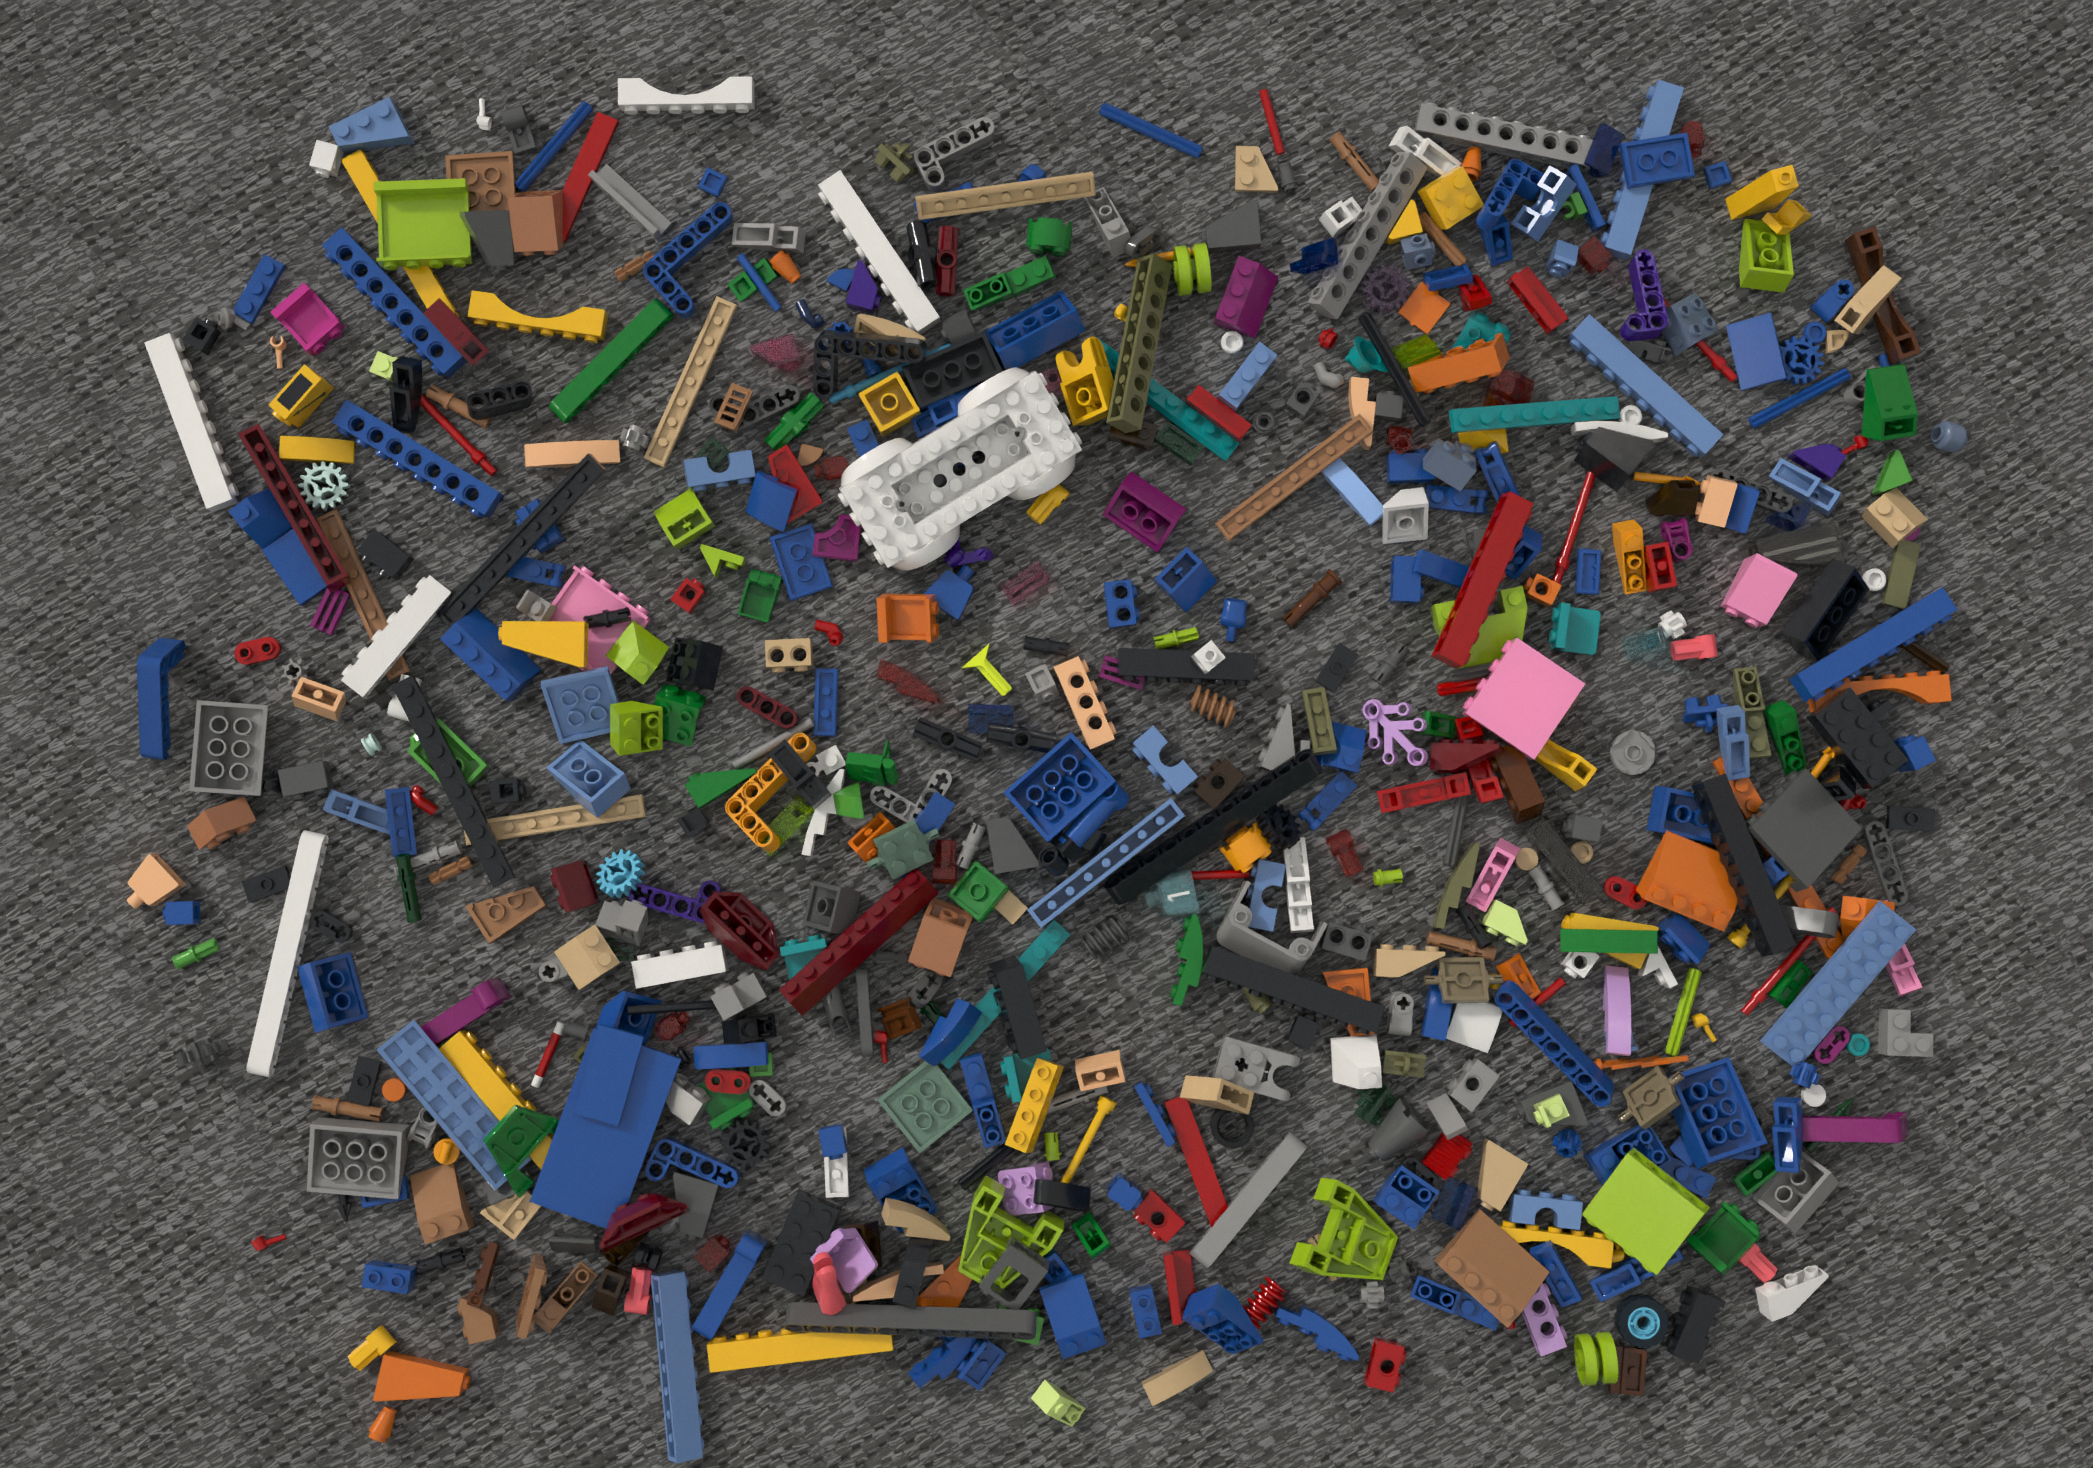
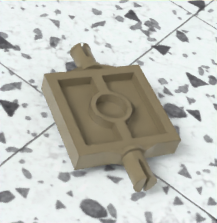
[1424,957,1503,1004]
[1617,1066,1685,1130]

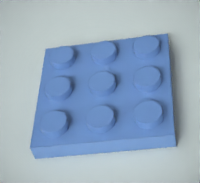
[540,666,619,744]

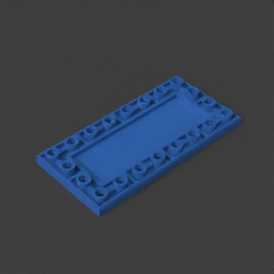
[530,1027,682,1228]

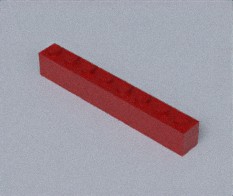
[1431,491,1533,668]

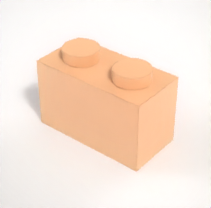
[1695,475,1738,528]
[292,677,346,721]
[1075,1050,1125,1091]

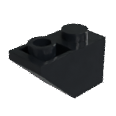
[722,1014,777,1044]

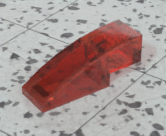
[876,659,941,704]

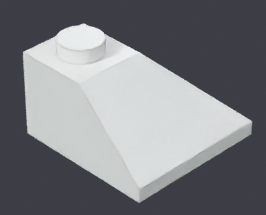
[1382,487,1429,544]
[1330,1034,1382,1089]

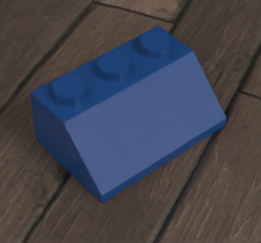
[297,952,368,1033]

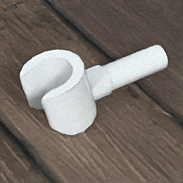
[477,99,492,130]

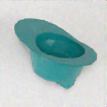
[1345,336,1388,373]

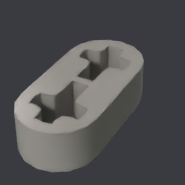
[749,1079,787,1116]

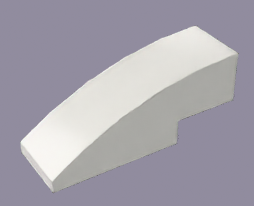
[1388,126,1461,178]

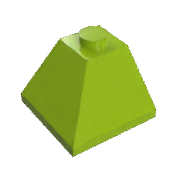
[605,620,669,685]

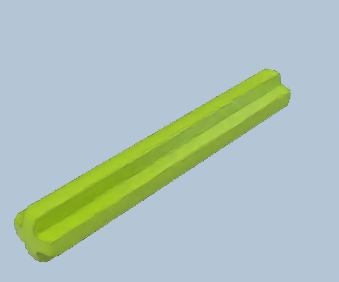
[1665,968,1702,1056]

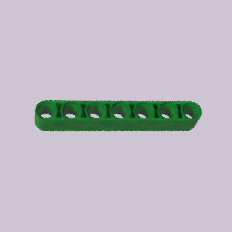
[549,298,674,424]

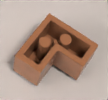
[187,797,257,850]

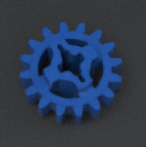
[1780,336,1824,385]

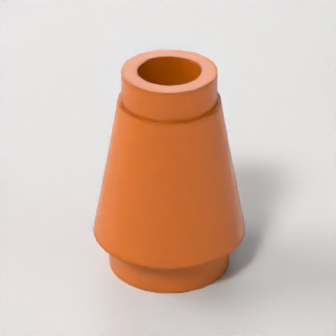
[1462,146,1482,182]
[769,250,802,284]
[368,1406,397,1443]

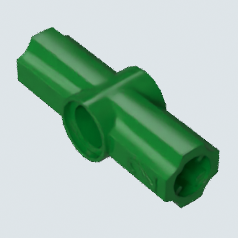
[764,392,825,451]

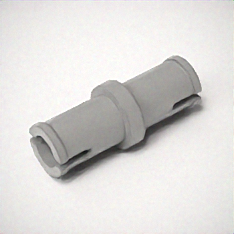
[955,822,987,869]
[1528,865,1564,911]

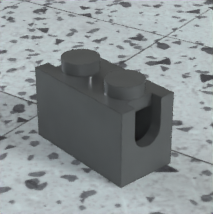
[278,761,334,801]

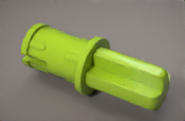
[1153,627,1199,649]

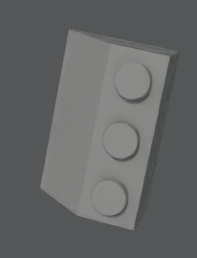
[1752,1151,1839,1234]

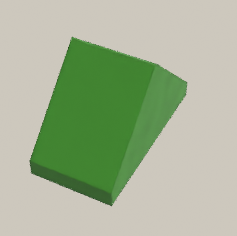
[1872,450,1913,495]
[833,782,864,819]

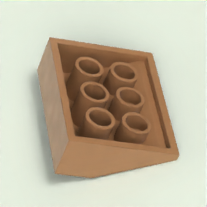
[1434,1209,1549,1328]

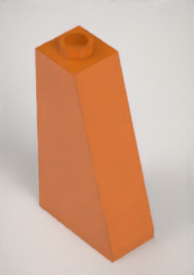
[373,1351,471,1402]

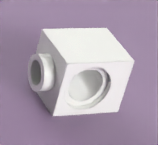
[309,140,344,178]
[1191,640,1226,674]
[1561,952,1600,979]

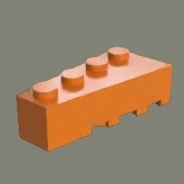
[1408,333,1510,394]

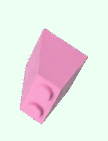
[1720,553,1798,628]

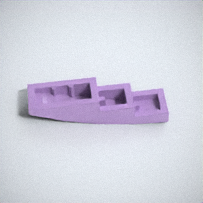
[1603,966,1631,1056]

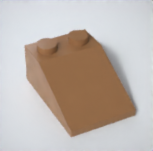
[410,1162,475,1245]

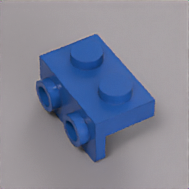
[956,1338,1006,1391]

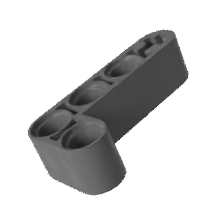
[709,385,802,438]

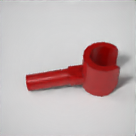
[1841,435,1868,455]
[874,1030,888,1063]
[251,1234,287,1251]

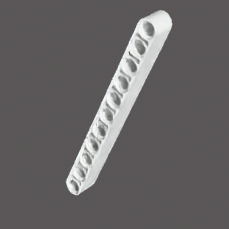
[246,830,329,1078]

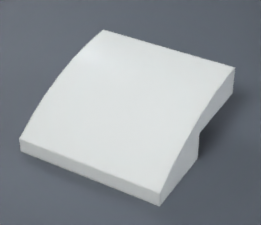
[1446,1002,1503,1053]

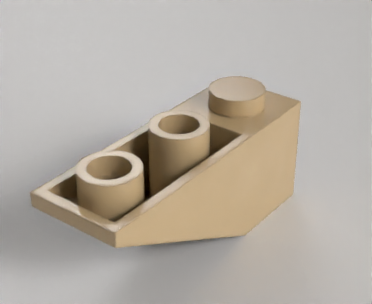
[1835,265,1902,334]
[1373,944,1445,977]

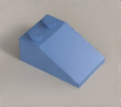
[547,739,631,818]

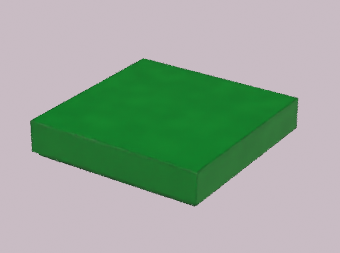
[947,860,1010,924]

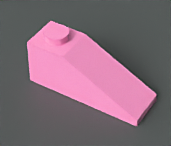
[1465,838,1521,913]

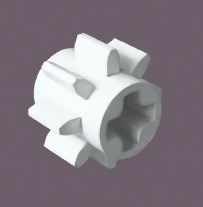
[1658,611,1687,639]

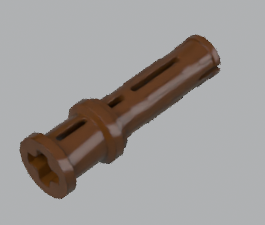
[1282,569,1343,628]

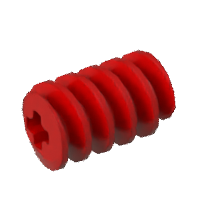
[1242,1276,1288,1329]

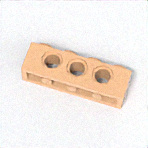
[1054,656,1117,751]

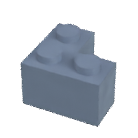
[1423,438,1477,491]

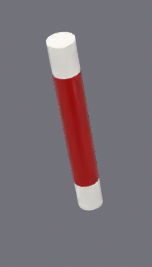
[531,1021,565,1088]

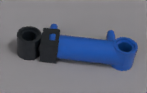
[1038,782,1129,876]

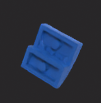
[745,471,798,532]

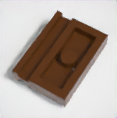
[877,996,923,1040]
[1608,1345,1647,1396]

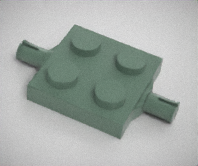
[866,820,940,879]

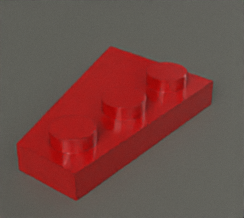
[768,444,824,524]

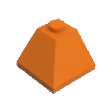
[1840,896,1895,941]

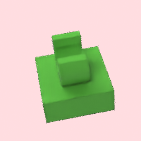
[1561,192,1588,221]

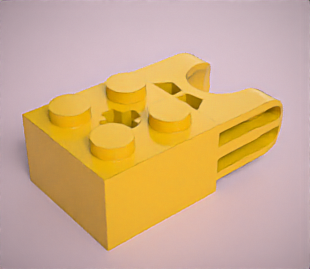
[1056,336,1114,426]

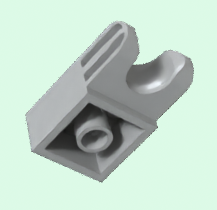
[1212,1035,1300,1101]

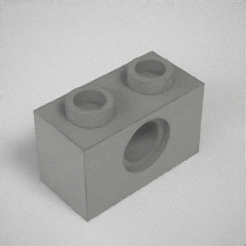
[1447,1058,1500,1112]

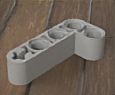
[914,117,995,192]

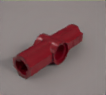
[936,226,959,297]

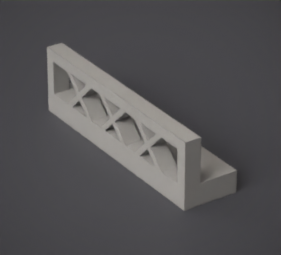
[588,164,672,241]

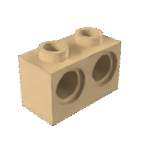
[765,638,813,673]

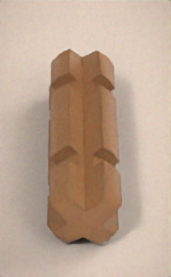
[614,251,654,282]
[1831,844,1867,884]
[428,856,473,885]

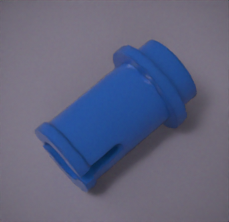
[861,347,882,377]

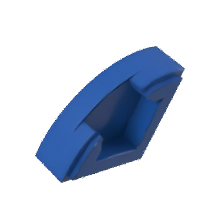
[826,269,855,292]

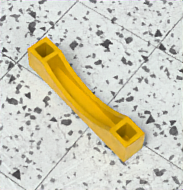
[467,290,609,343]
[1534,739,1597,792]
[1492,1219,1614,1268]

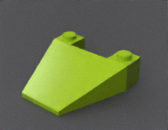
[1430,586,1528,668]
[958,1175,1065,1289]
[1289,1178,1398,1280]

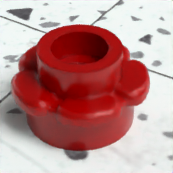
[1318,328,1338,350]

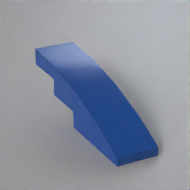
[901,791,955,878]
[1589,1248,1684,1302]

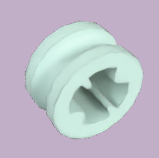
[361,733,382,756]

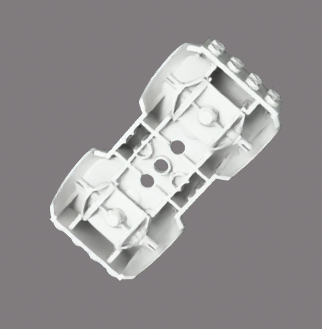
[838,367,1082,570]

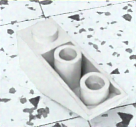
[1755,1265,1829,1322]

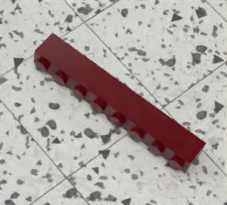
[238,423,351,593]
[779,868,939,1016]

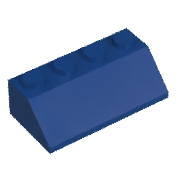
[985,290,1086,370]
[440,608,542,702]

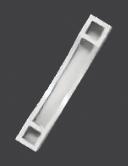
[618,77,755,115]

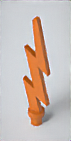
[1593,1055,1689,1070]

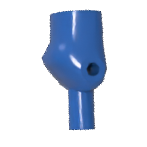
[1220,598,1248,641]

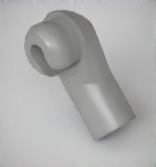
[1313,361,1344,388]
[842,813,874,830]

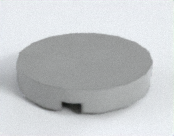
[1610,730,1655,775]

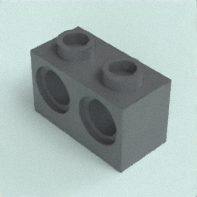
[1560,815,1603,843]
[1319,919,1373,961]

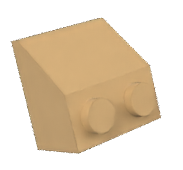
[1862,487,1928,549]
[554,925,620,990]

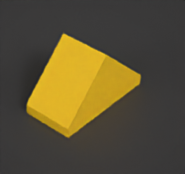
[1385,199,1423,245]

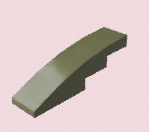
[1432,843,1480,929]

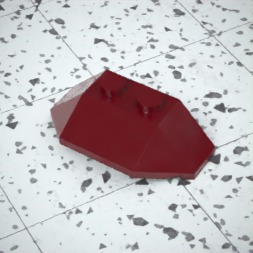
[700,891,780,970]
[600,1193,689,1253]

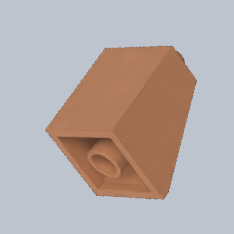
[508,190,564,256]
[908,897,973,977]

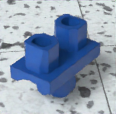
[1682,695,1728,733]

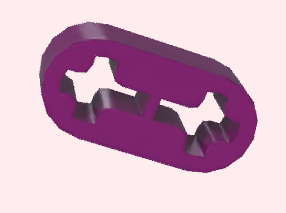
[1812,1025,1850,1064]

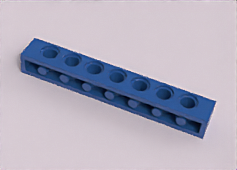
[322,227,467,378]
[332,399,504,518]

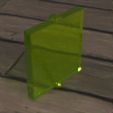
[1390,334,1441,369]

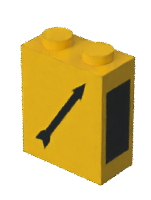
[269,364,334,428]

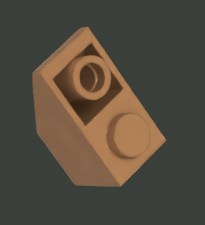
[458,1295,501,1345]

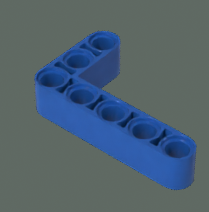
[643,202,733,318]
[137,637,185,760]
[691,1230,768,1340]

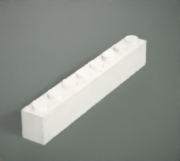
[818,170,941,335]
[144,333,239,512]

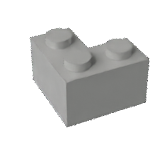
[595,900,649,946]
[710,971,769,1021]
[1878,1008,1933,1057]

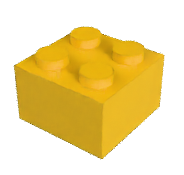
[1417,166,1484,230]
[858,371,921,437]

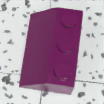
[1213,256,1278,339]
[1102,472,1187,553]

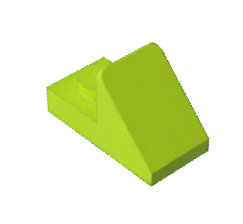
[700,544,747,578]

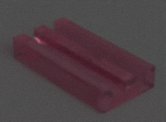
[1000,561,1050,605]

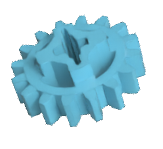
[596,849,645,898]

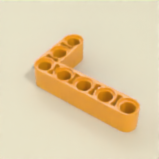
[725,733,817,852]

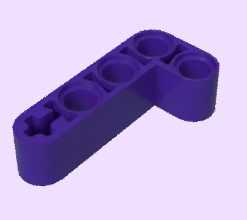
[1620,249,1668,341]
[628,881,723,923]

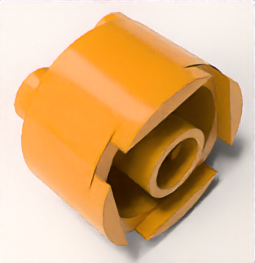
[1219,821,1272,873]

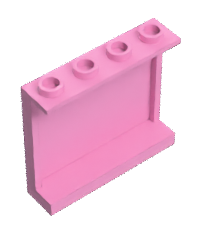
[549,565,651,676]
[1463,638,1585,760]

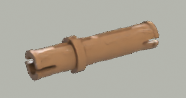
[1329,131,1379,192]
[426,384,493,429]
[1426,930,1496,961]
[311,1095,384,1123]

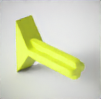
[962,644,1012,696]

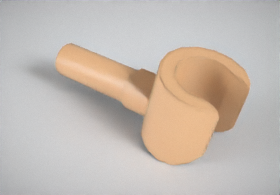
[270,336,287,369]

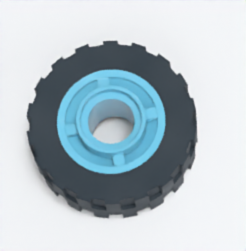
[1614,1294,1669,1348]

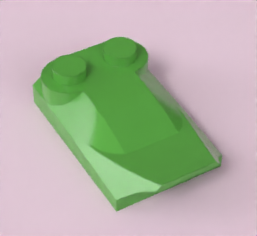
[407,718,489,787]

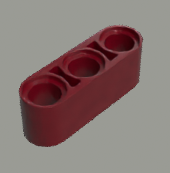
[737,686,799,729]

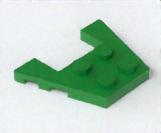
[483,1105,560,1198]

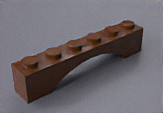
[1845,226,1921,365]

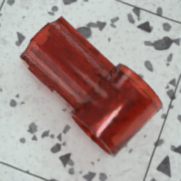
[1385,425,1412,454]
[1325,829,1363,878]
[932,840,957,885]

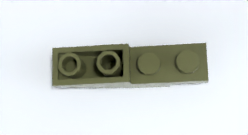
[1733,666,1771,760]

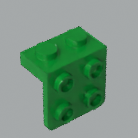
[654,684,707,746]
[698,1067,756,1130]

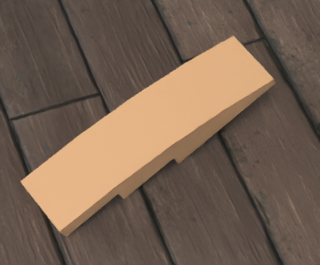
[524,440,620,468]
[851,1261,944,1302]

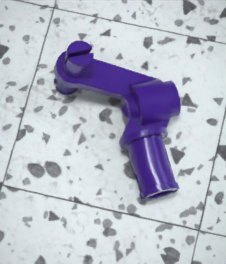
[944,538,994,568]

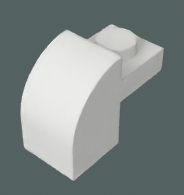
[1319,197,1362,238]

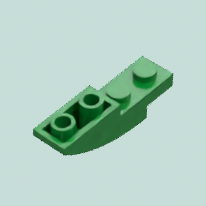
[963,255,1056,311]
[1169,913,1203,1006]

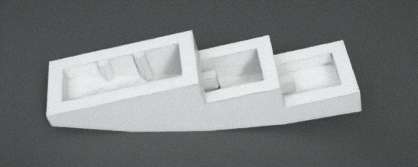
[1570,421,1668,443]
[801,769,846,856]
[1283,837,1314,933]

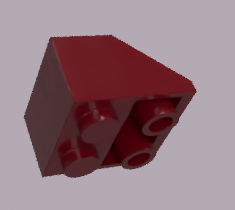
[550,860,600,913]

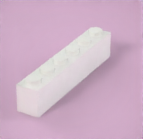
[341,575,453,698]

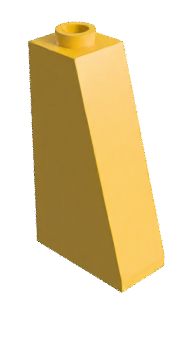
[1725,165,1799,220]
[498,621,589,669]
[1561,913,1659,969]

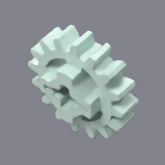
[298,461,350,511]

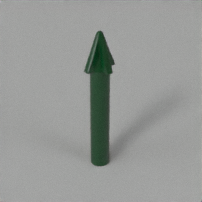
[1805,1098,1854,1153]

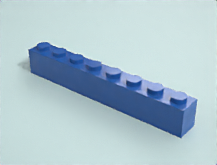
[1789,587,1958,702]

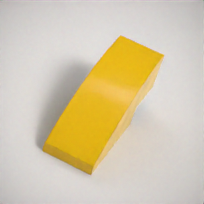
[279,436,355,464]

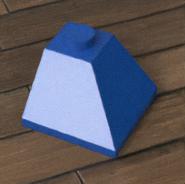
[229,488,292,549]
[1316,721,1366,774]
[596,991,661,1044]

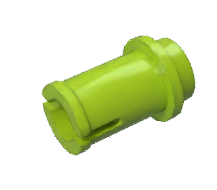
[1373,869,1403,887]
[1044,1132,1062,1161]

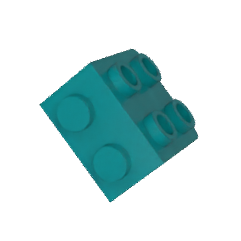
[1451,311,1512,376]
[1549,602,1601,655]
[780,934,829,980]
[1000,1048,1057,1103]

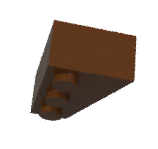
[1489,745,1545,825]

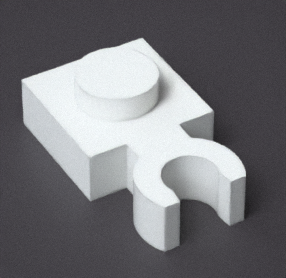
[806,745,846,777]

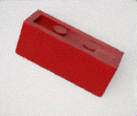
[1506,267,1568,335]
[1185,384,1252,443]
[1163,1249,1196,1325]

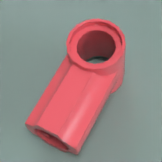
[1670,634,1718,661]
[1738,1244,1778,1283]
[624,1267,653,1315]

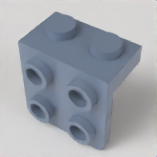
[1656,293,1718,356]

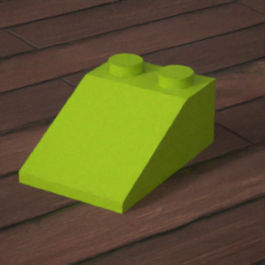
[1739,219,1794,293]

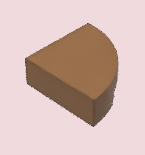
[798,444,824,467]

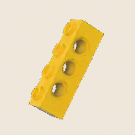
[1005,1058,1064,1153]

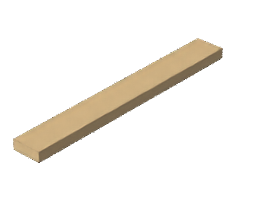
[915,172,1096,220]
[644,296,738,468]
[464,794,646,845]

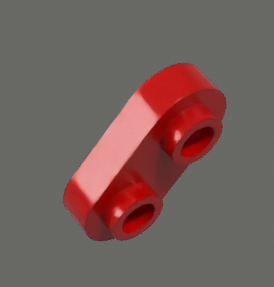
[234,637,281,665]
[1603,876,1647,909]
[705,1068,752,1094]

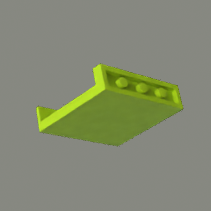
[374,178,472,270]
[1582,1148,1710,1275]

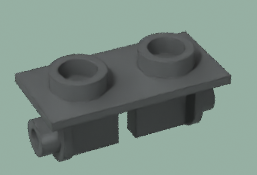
[1623,338,1671,363]

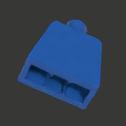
[924,565,974,622]

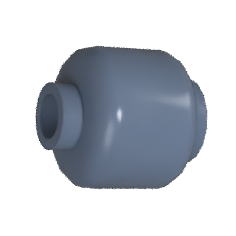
[1931,421,1968,453]

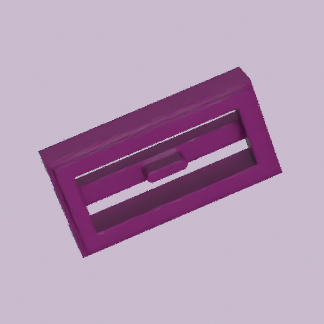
[310,588,351,636]
[1099,655,1145,690]

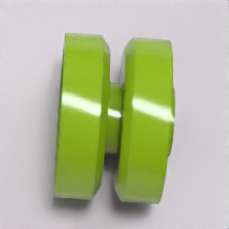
[1173,243,1212,296]
[1574,1331,1618,1386]

